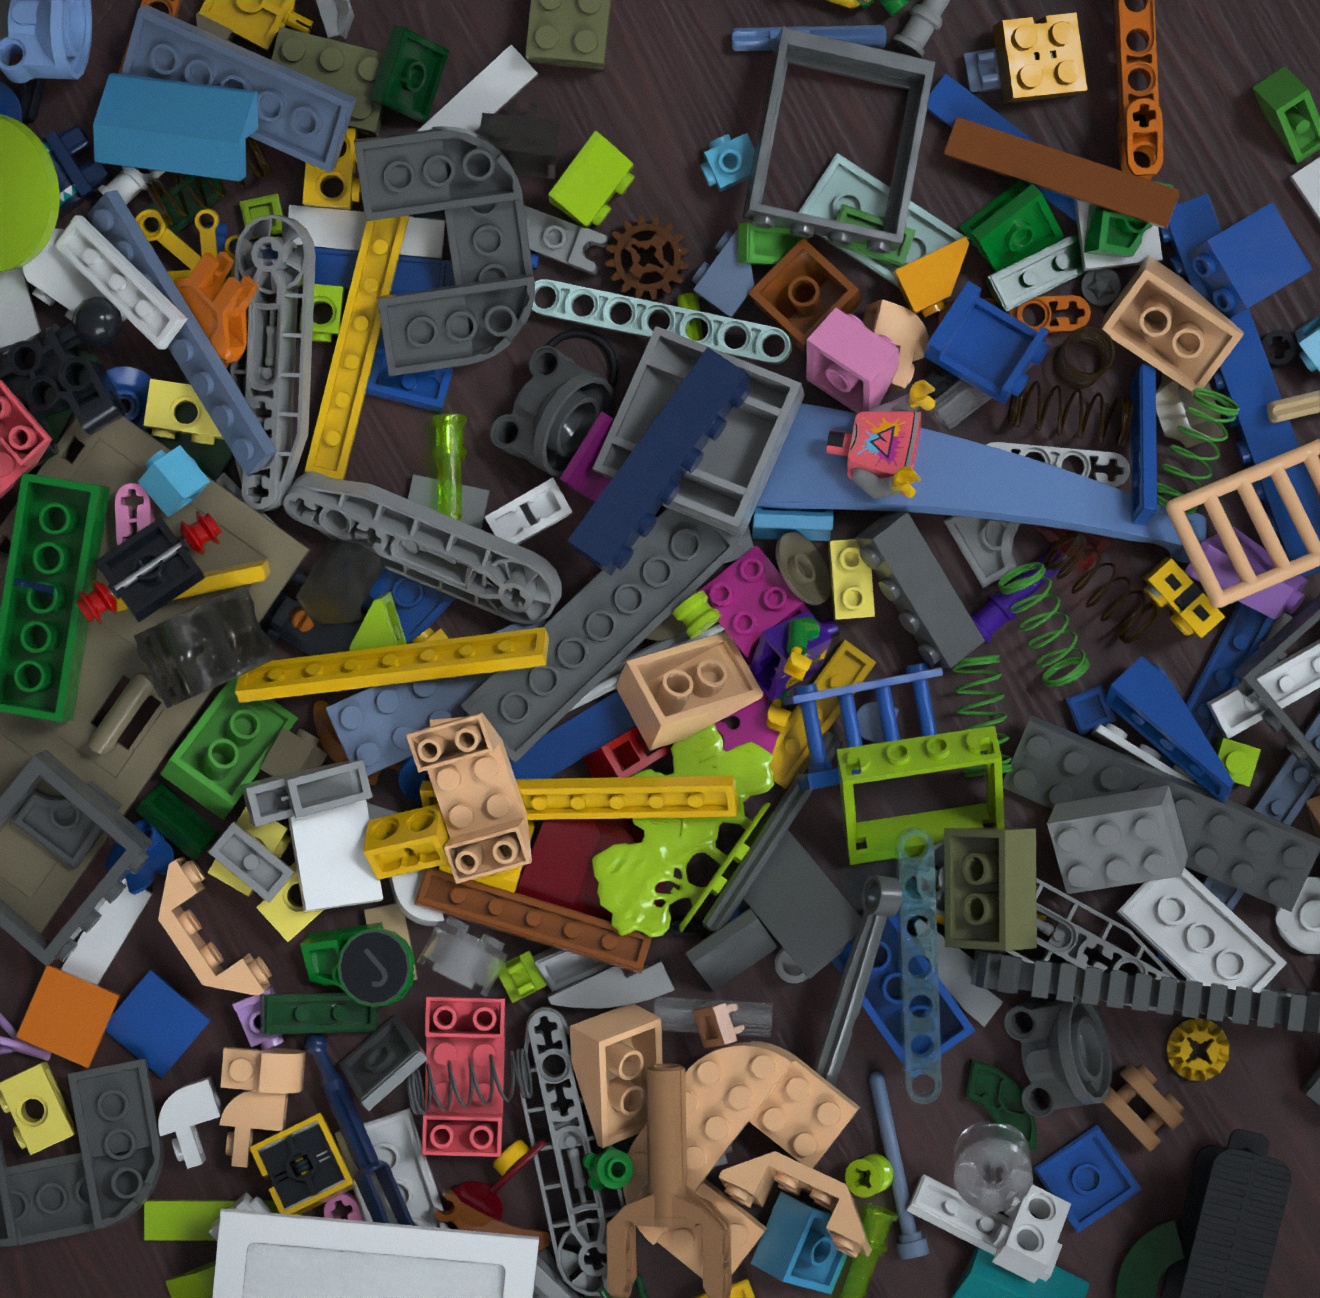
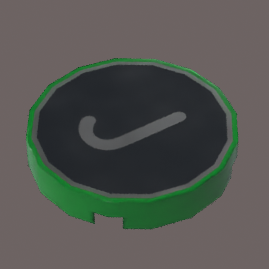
[337,928,415,1007]

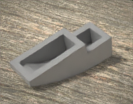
[241,759,373,827]
[912,917,1003,1027]
[548,959,675,1009]

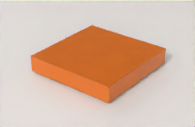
[16,964,121,1068]

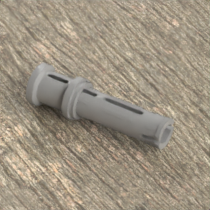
[892,0,950,58]

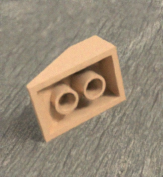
[1101,255,1244,392]
[615,632,763,750]
[570,1004,663,1148]

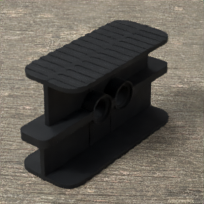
[1161,1129,1292,1298]

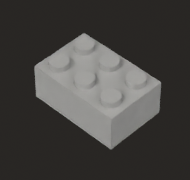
[1047,785,1188,894]

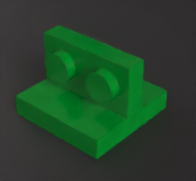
[959,181,1064,274]

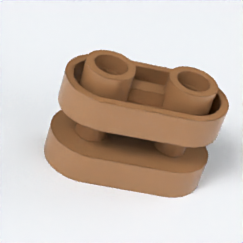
[1103,1063,1184,1152]

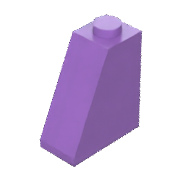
[1184,526,1308,619]

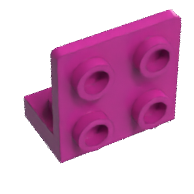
[698,546,810,663]

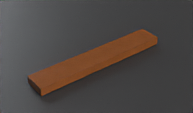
[944,117,1181,230]
[414,867,652,974]

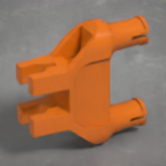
[173,251,259,368]

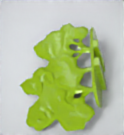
[592,724,774,938]

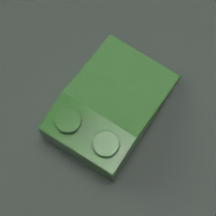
[160,672,298,820]

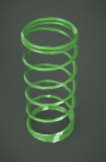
[1157,388,1240,514]
[998,562,1090,687]
[951,655,1013,777]

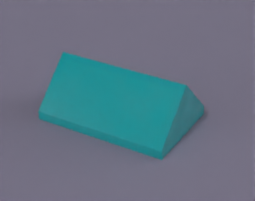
[951,1246,1090,1298]

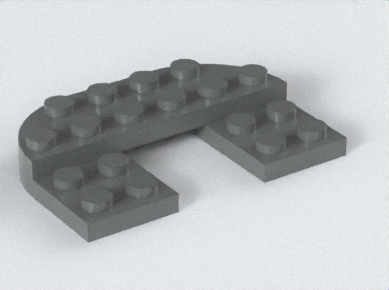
[354,126,535,376]
[0,1059,164,1247]

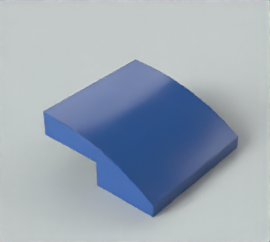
[366,330,454,413]
[106,969,212,1078]

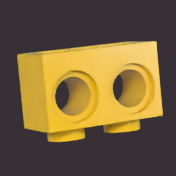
[302,128,361,211]
[363,804,450,880]

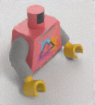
[826,380,935,499]

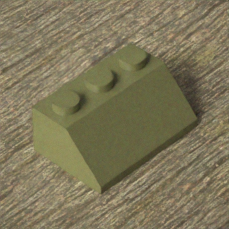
[944,828,1037,951]

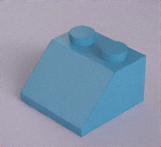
[751,1191,848,1294]

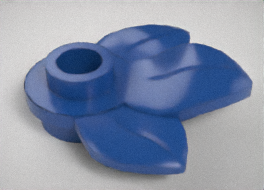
[104,819,174,895]

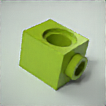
[299,284,346,343]

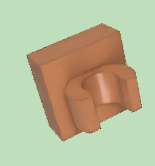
[692,1003,745,1048]

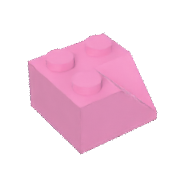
[806,307,899,413]

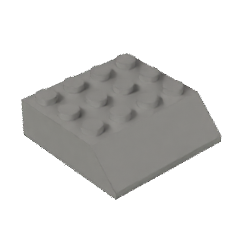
[593,326,805,538]

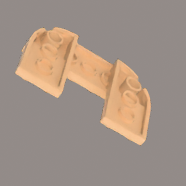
[623,1041,860,1279]

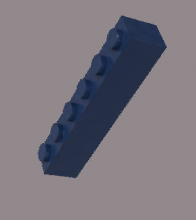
[567,347,750,576]

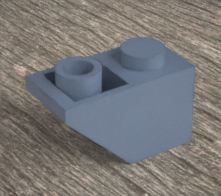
[691,229,754,318]

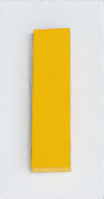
[113,558,271,612]
[770,639,876,789]

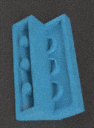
[93,73,258,181]

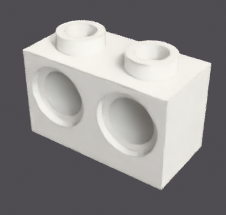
[485,478,573,545]
[992,1183,1071,1283]

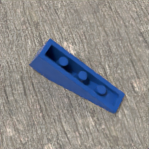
[1105,656,1234,803]

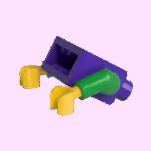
[749,611,840,733]

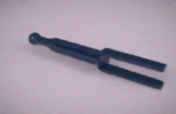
[304,1033,415,1226]

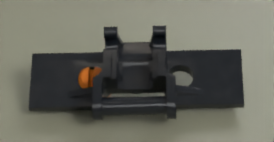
[252,568,362,656]

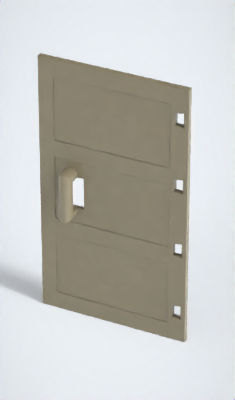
[0,416,310,934]

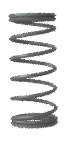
[407,1048,533,1116]

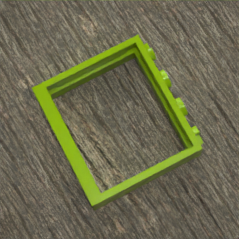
[837,726,1004,865]

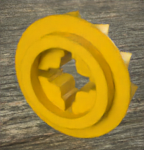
[1167,1018,1230,1081]

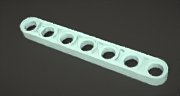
[532,279,792,364]

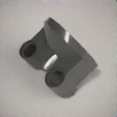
[490,346,614,477]
[1004,997,1112,1117]

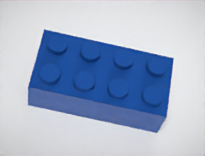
[832,912,975,1076]

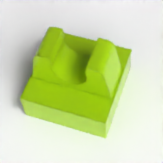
[495,950,547,1003]

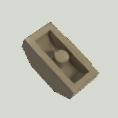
[1156,374,1224,449]

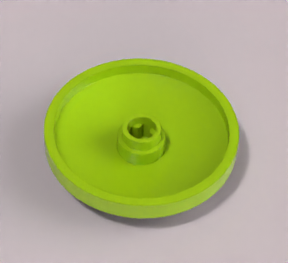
[0,114,60,272]

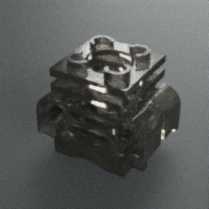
[133,585,279,709]

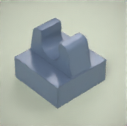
[963,48,1002,94]

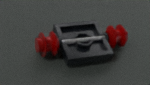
[75,511,222,624]

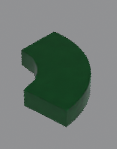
[965,1059,1037,1150]
[1116,1219,1185,1298]

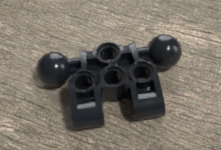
[0,296,126,467]

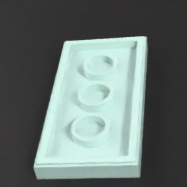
[799,153,968,288]

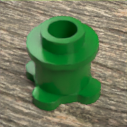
[583,1147,633,1191]

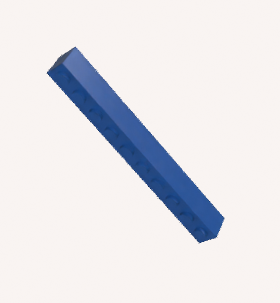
[1158,194,1320,577]

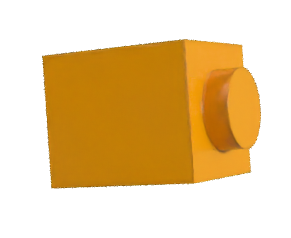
[892,236,969,318]

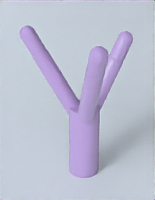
[0,1013,51,1061]

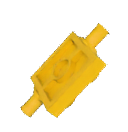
[199,0,314,52]

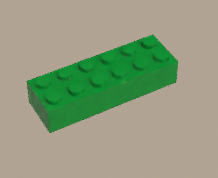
[0,473,111,722]

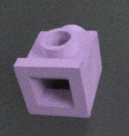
[232,987,284,1050]

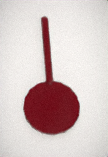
[445,1140,546,1229]

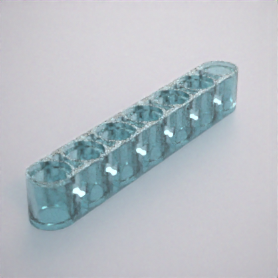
[895,827,942,1104]

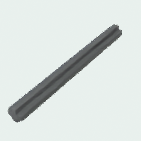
[703,732,842,933]

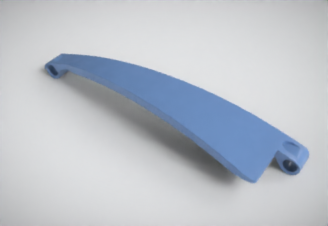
[756,403,1207,563]

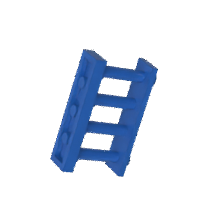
[782,662,943,790]

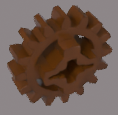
[605,215,690,301]

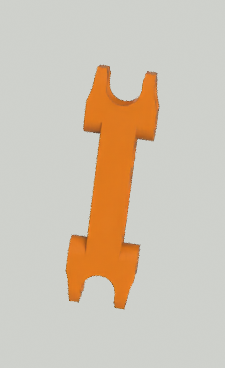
[1114,0,1163,180]

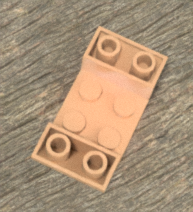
[406,712,532,884]
[158,856,272,996]
[719,1151,872,1258]

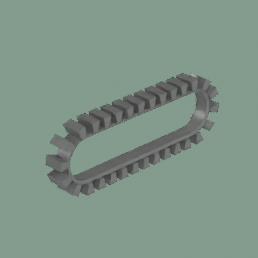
[971,949,1320,1033]

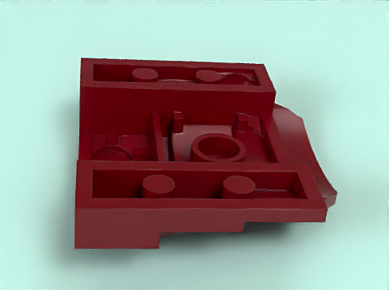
[515,776,668,922]

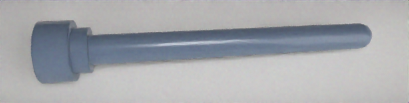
[869,1071,930,1260]

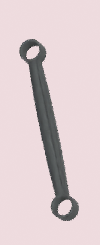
[783,875,902,1163]

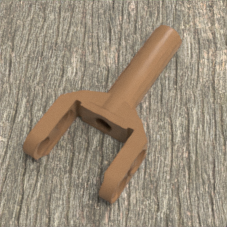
[606,1063,732,1298]

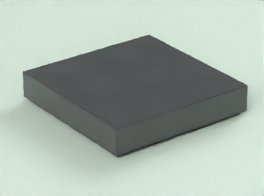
[685,909,778,991]
[338,1014,428,1111]

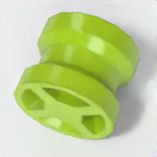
[672,590,722,639]
[845,1154,894,1198]

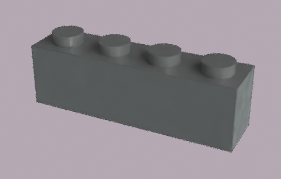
[854,511,985,669]

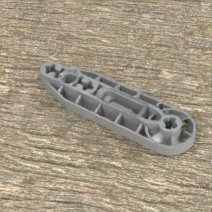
[230,215,316,511]
[283,471,562,624]
[915,839,1179,1012]
[520,1006,625,1296]

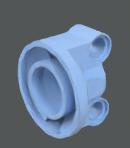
[0,0,92,83]

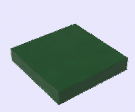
[370,25,450,124]

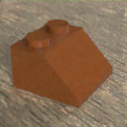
[748,238,862,357]

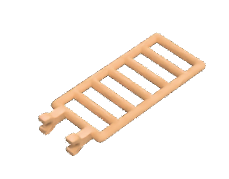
[1165,438,1320,608]

